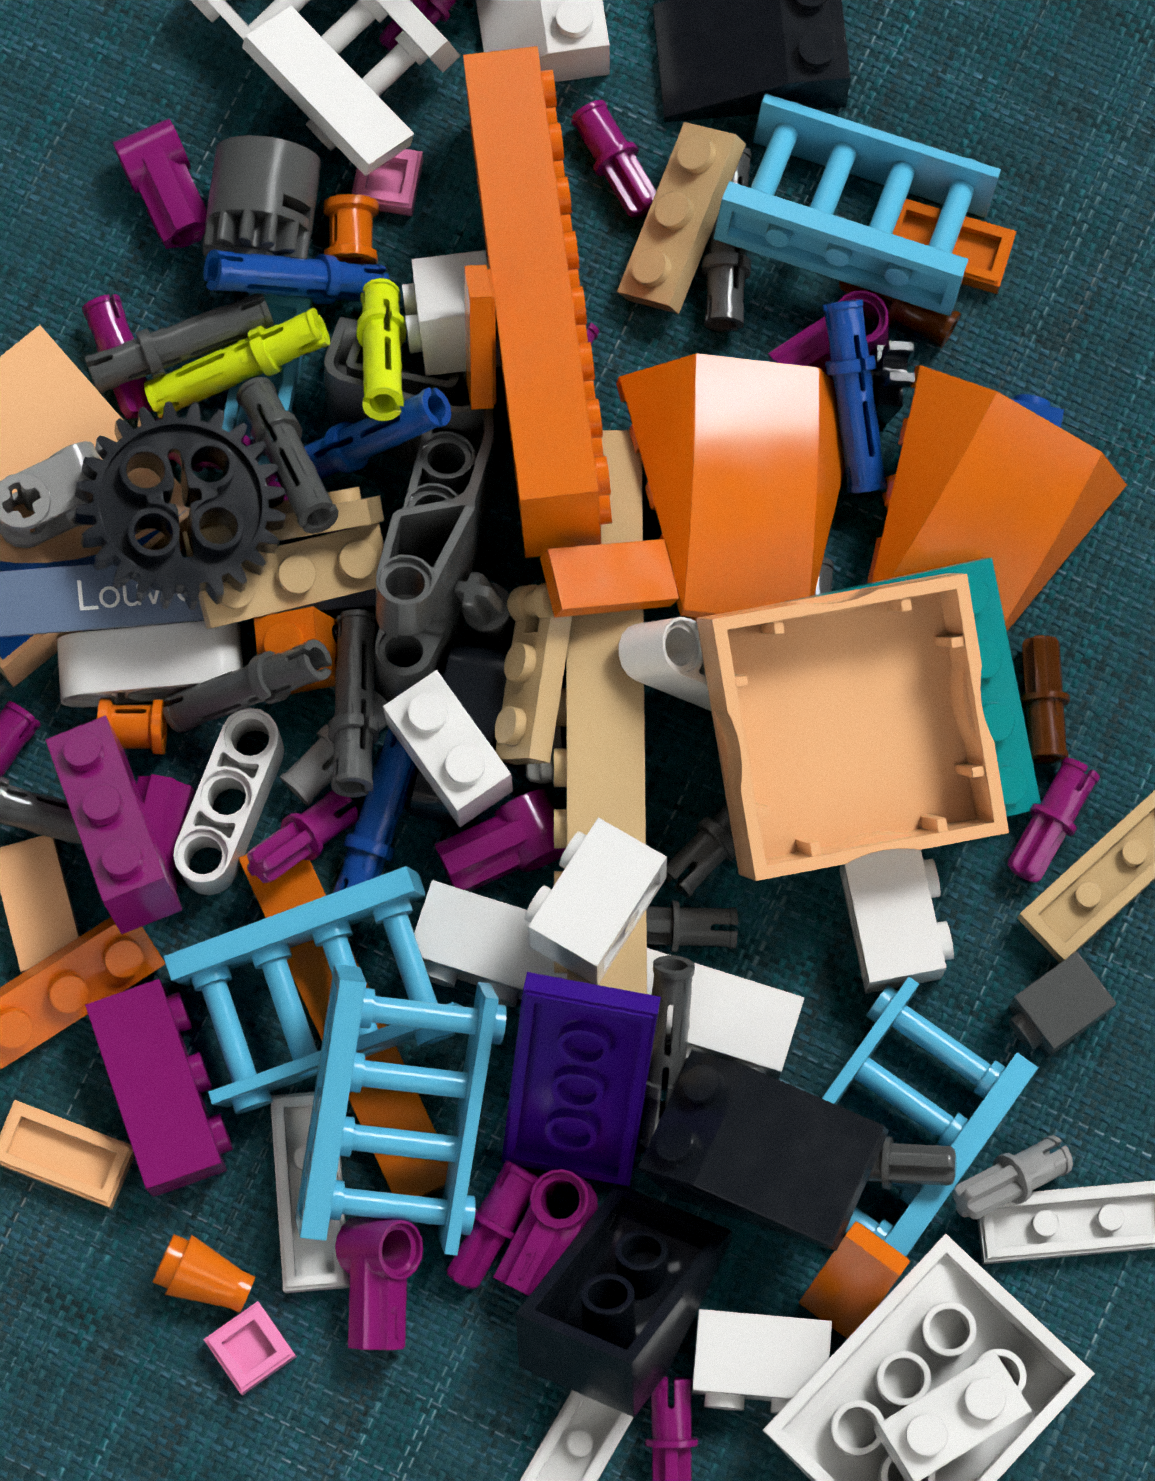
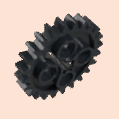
[75,402,286,610]

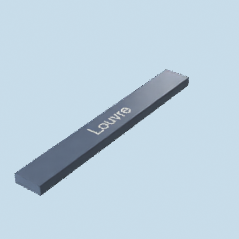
[0,542,385,637]

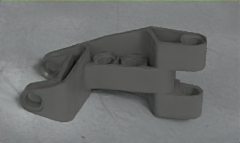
[324,317,494,701]

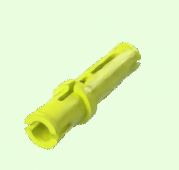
[356,278,407,421]
[144,308,330,419]

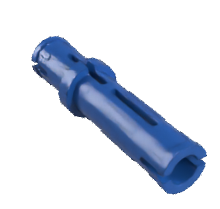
[204,249,389,305]
[822,299,887,493]
[304,387,452,480]
[333,727,416,893]

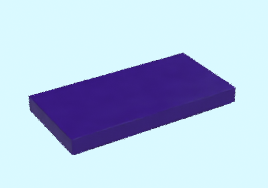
[501,972,661,1186]

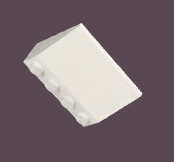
[762,1234,1095,1481]

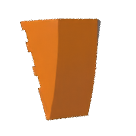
[616,353,845,618]
[867,365,1127,631]

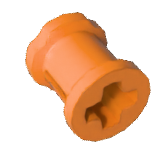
[323,194,379,264]
[97,698,167,754]

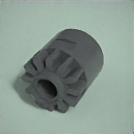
[202,135,321,259]

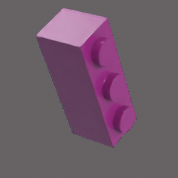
[45,715,182,934]
[85,979,233,1197]

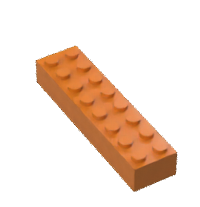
[463,46,612,558]

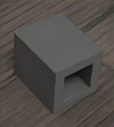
[1008,951,1117,1059]

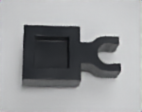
[869,341,915,425]

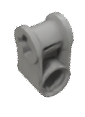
[0,441,101,548]

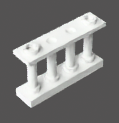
[191,0,460,151]

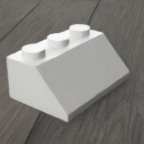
[476,0,610,82]

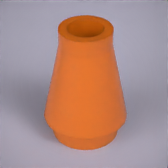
[152,1234,256,1313]

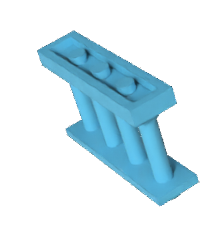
[713,93,1001,316]
[163,866,464,1114]
[295,964,507,1255]
[822,977,1039,1257]

